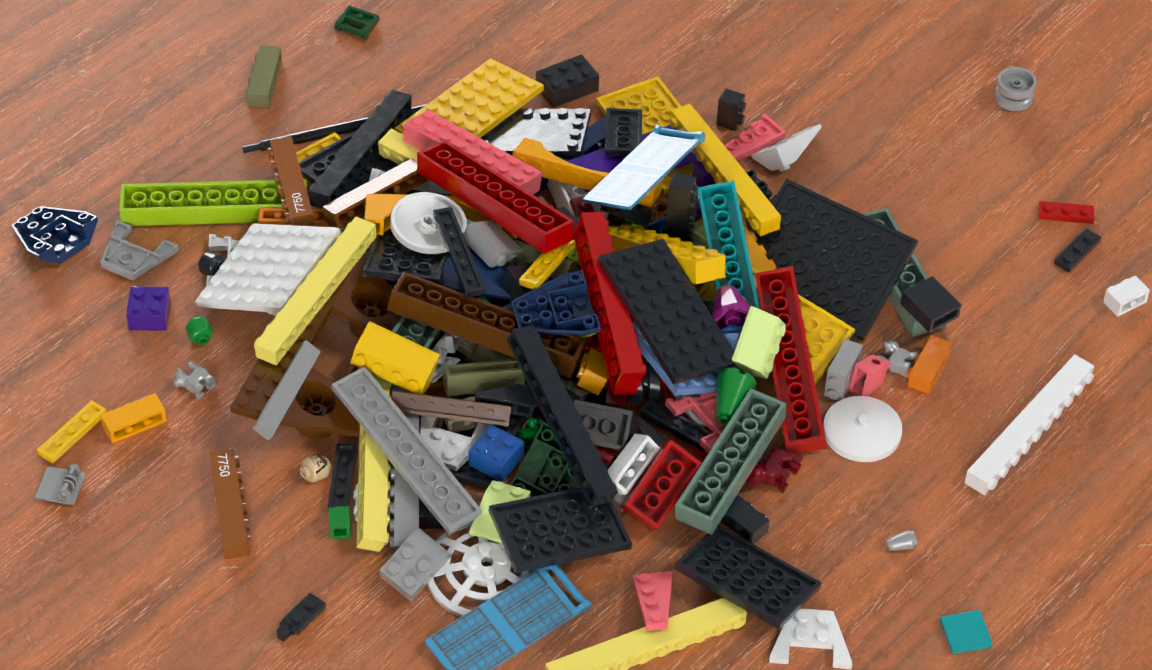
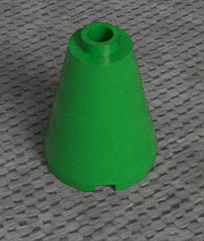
[715,368,757,425]

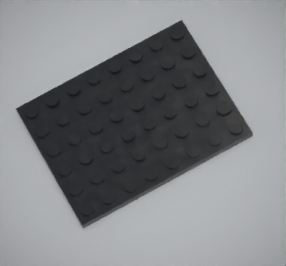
[755,179,919,340]

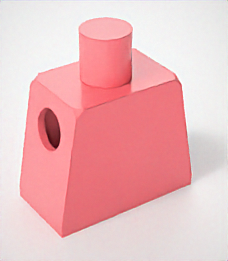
[848,354,890,397]

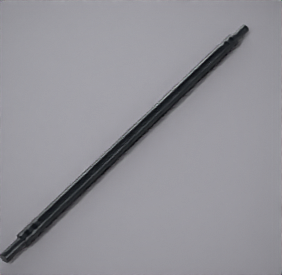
[242,104,427,154]

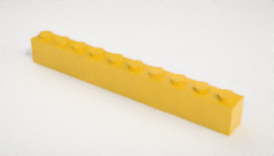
[669,104,781,236]

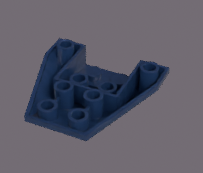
[11,206,98,264]
[439,246,513,301]
[511,270,601,335]

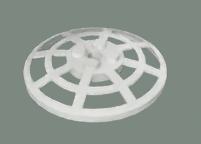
[428,520,549,617]

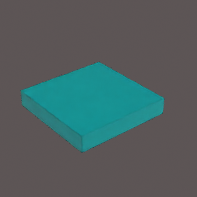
[939,610,993,654]

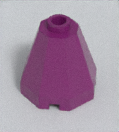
[712,285,750,330]

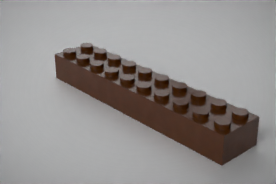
[387,272,586,378]

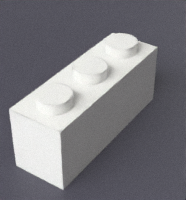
[608,434,660,495]

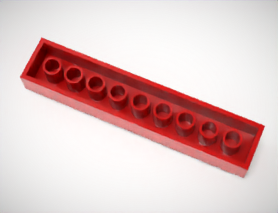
[417,140,574,254]
[573,212,646,395]
[755,266,827,454]

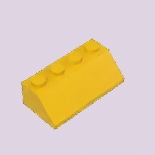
[350,321,440,394]

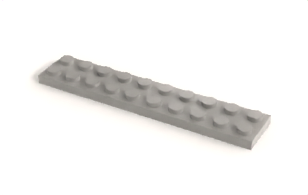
[331,366,482,534]

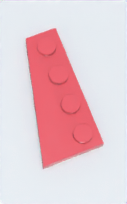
[724,113,786,162]
[633,571,673,631]

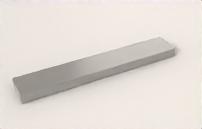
[252,340,320,440]

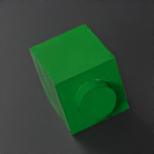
[328,506,351,539]

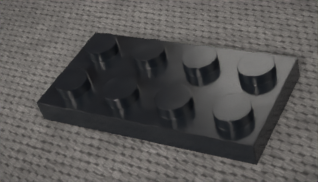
[605,108,642,157]

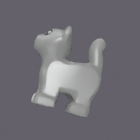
[877,341,917,377]
[173,362,215,399]

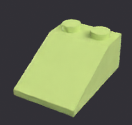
[469,480,530,543]

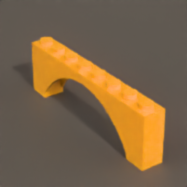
[513,138,664,207]
[365,194,517,239]

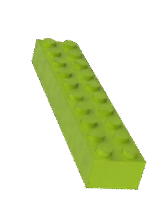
[119,179,308,226]

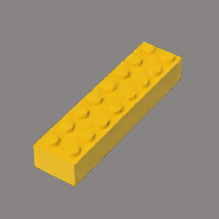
[608,223,725,284]

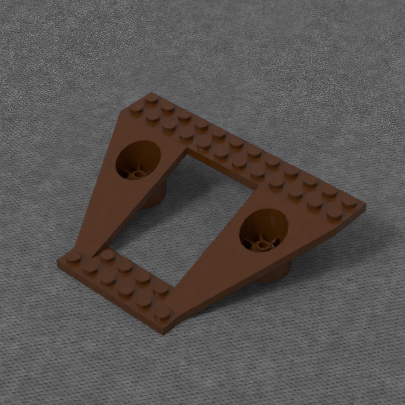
[230,254,449,439]

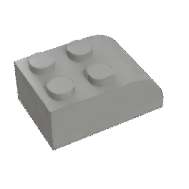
[380,528,452,602]

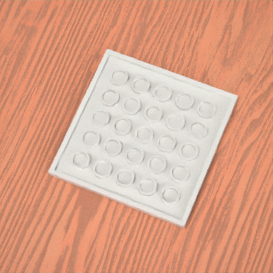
[195,224,342,313]

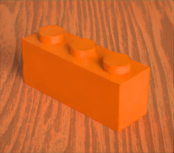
[906,335,952,394]

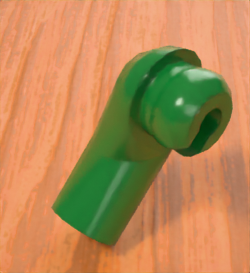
[517,418,538,439]

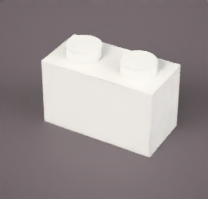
[1103,275,1150,317]

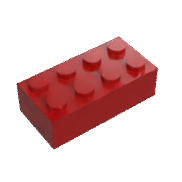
[619,440,702,531]

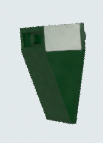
[510,422,579,497]

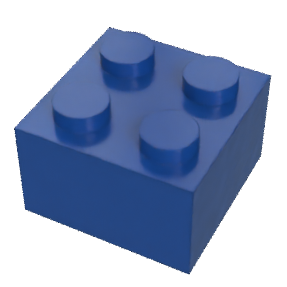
[468,424,524,482]

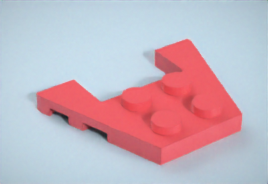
[665,392,727,454]

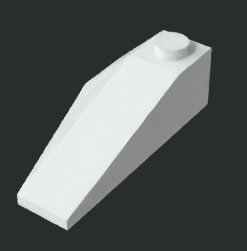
[751,124,822,172]

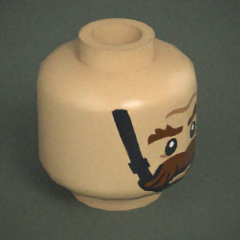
[300,454,331,483]

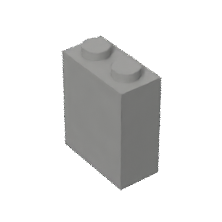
[463,220,522,267]
[824,339,863,401]

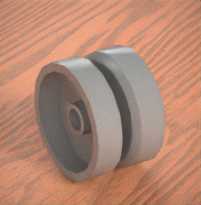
[995,67,1037,111]

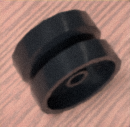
[630,362,660,404]

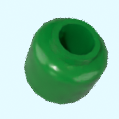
[185,316,213,345]

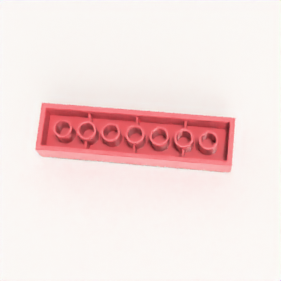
[402,110,542,195]

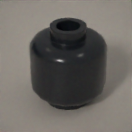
[198,252,225,276]

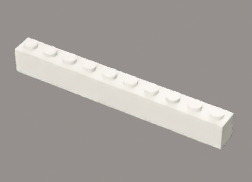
[965,355,1094,495]

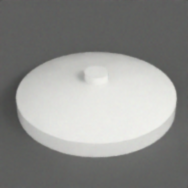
[390,192,467,254]
[823,396,902,462]

